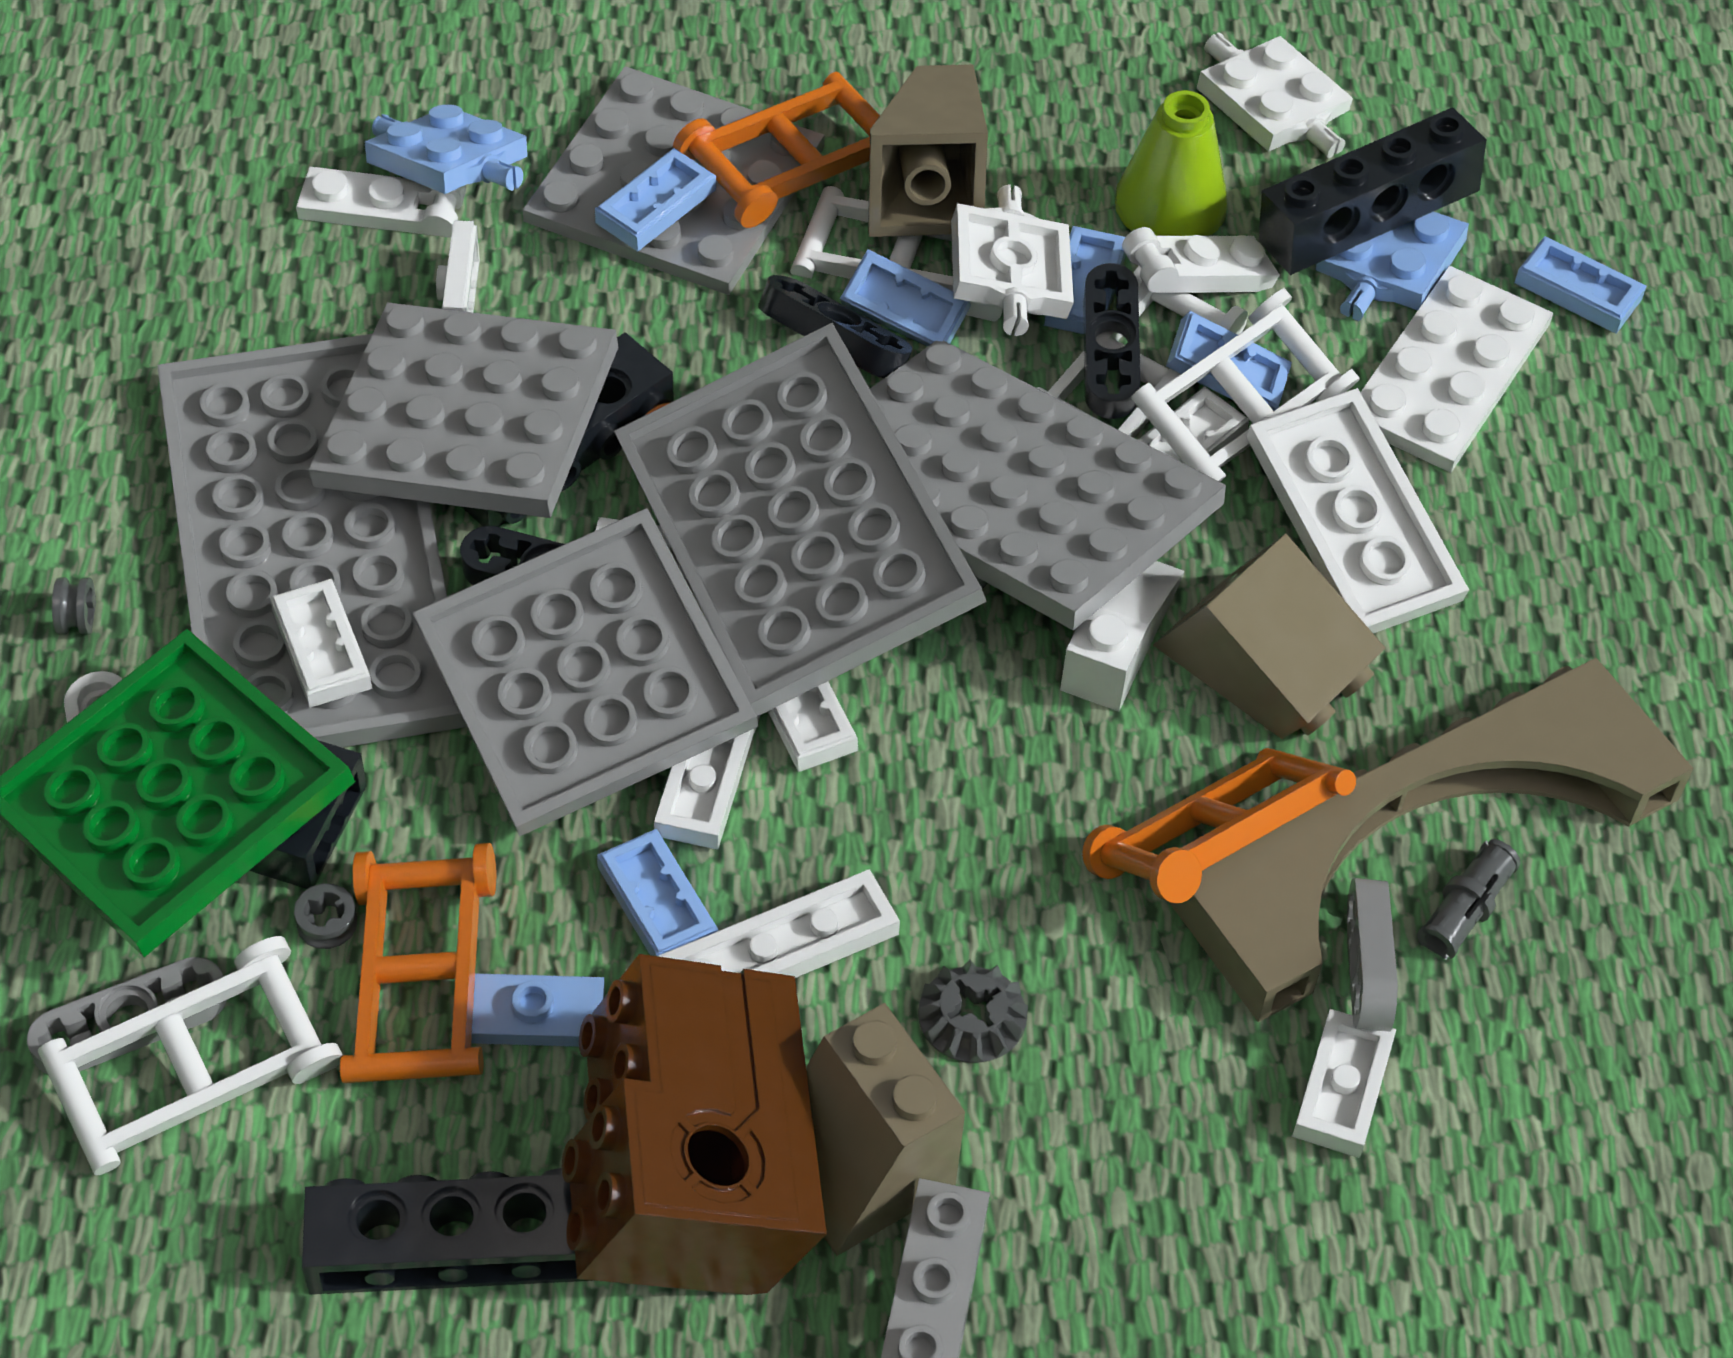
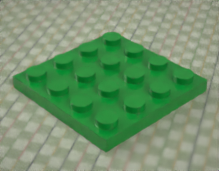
[0,629,355,958]

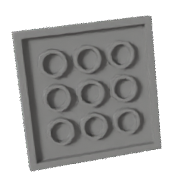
[523,66,825,295]
[309,302,618,518]
[413,508,758,837]

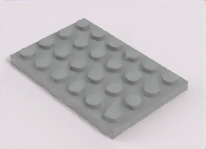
[614,323,987,716]
[870,340,1226,631]

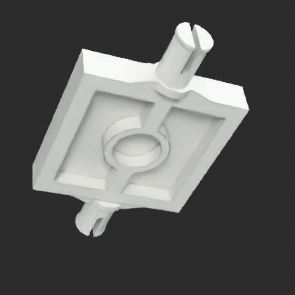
[1197,32,1353,159]
[951,184,1074,336]

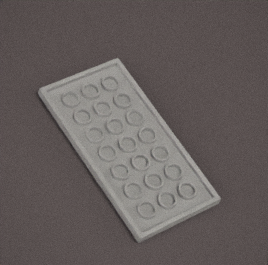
[157,334,466,748]

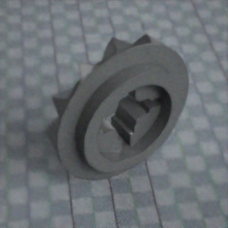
[918,959,1028,1063]

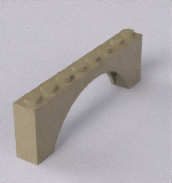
[1169,658,1693,1022]

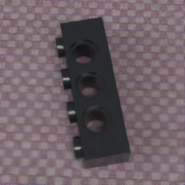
[1258,107,1487,275]
[461,332,674,527]
[302,1168,594,1295]

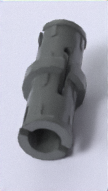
[1417,839,1521,960]

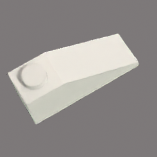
[1060,561,1184,712]

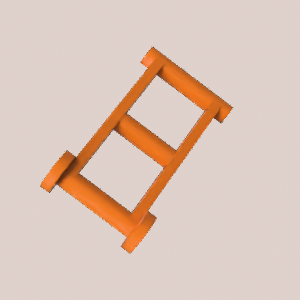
[673,72,880,228]
[1082,748,1356,903]
[340,843,497,1083]

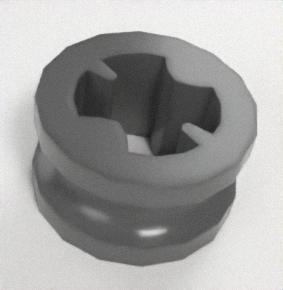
[52,577,96,635]
[294,884,357,949]

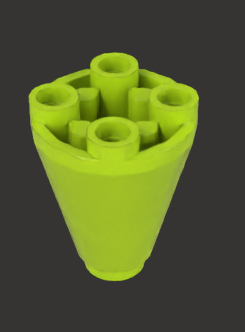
[1115,90,1227,236]

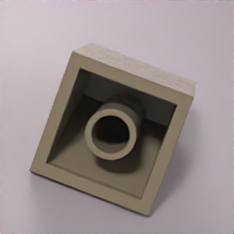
[868,64,988,237]
[1153,533,1386,739]
[806,1003,965,1256]

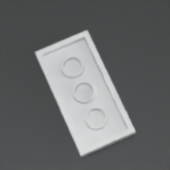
[1360,265,1553,473]
[1246,388,1469,634]

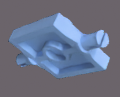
[365,105,528,194]
[1316,211,1469,321]

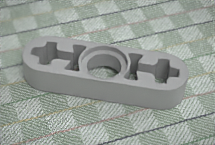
[1347,878,1398,1032]
[27,957,227,1074]

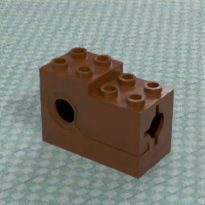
[561,954,827,1295]

